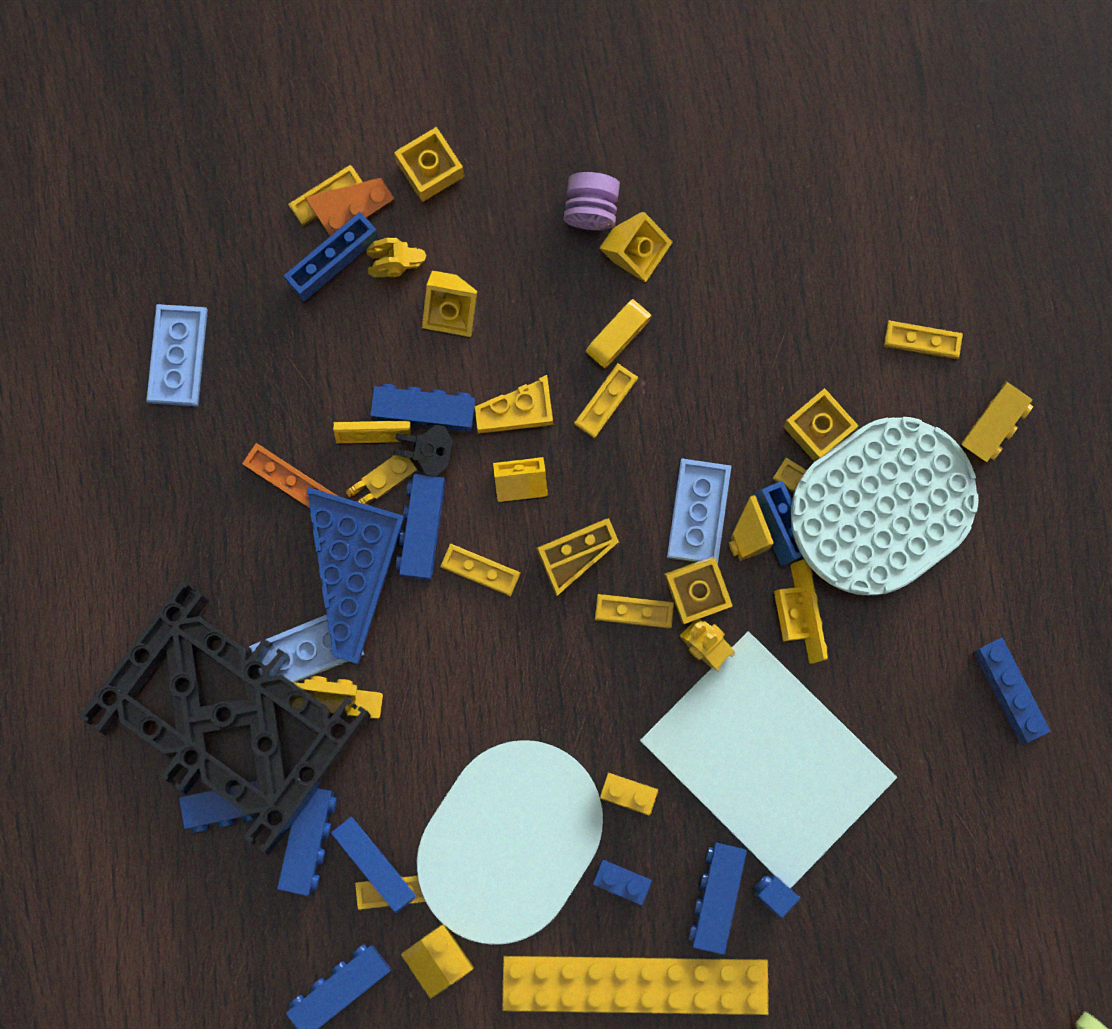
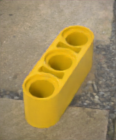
[585,299,652,368]

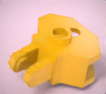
[366,238,427,278]
[680,619,735,672]

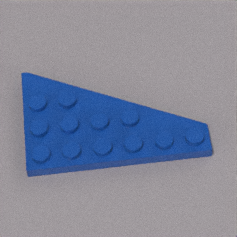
[307,487,405,664]

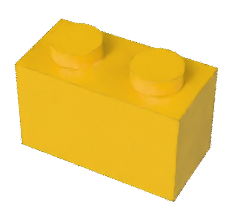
[600,773,658,816]

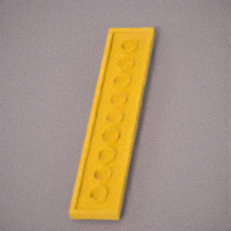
[503,956,768,1014]

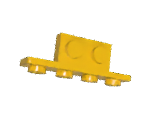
[774,559,828,664]
[277,676,383,719]

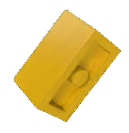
[493,457,548,502]

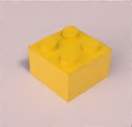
[394,127,464,202]
[783,388,858,462]
[664,557,732,624]

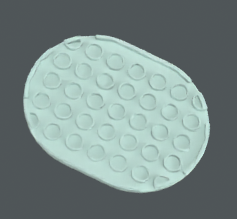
[791,417,978,595]
[417,741,603,944]

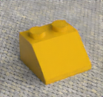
[401,924,474,998]

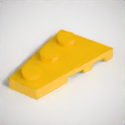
[475,375,553,433]

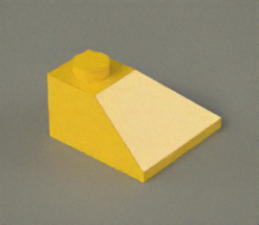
[600,212,672,282]
[422,271,477,337]
[729,495,774,561]

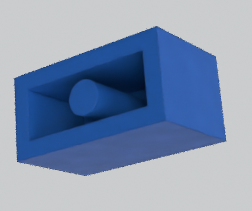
[593,860,652,905]
[753,876,800,918]

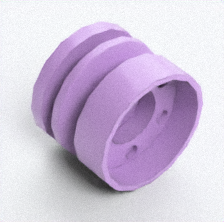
[564,172,620,230]

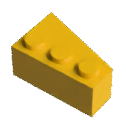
[961,381,1033,462]
[536,518,619,596]

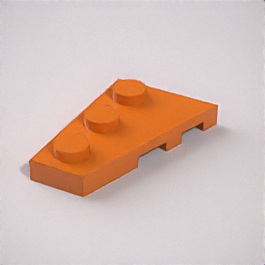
[304,178,394,236]

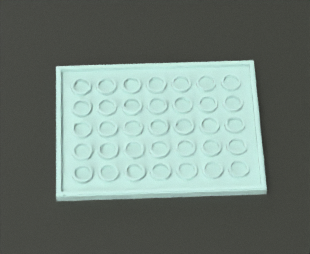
[640,631,897,888]

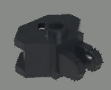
[392,425,453,477]

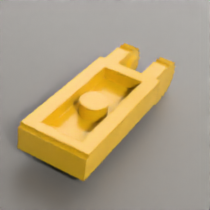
[346,455,417,505]

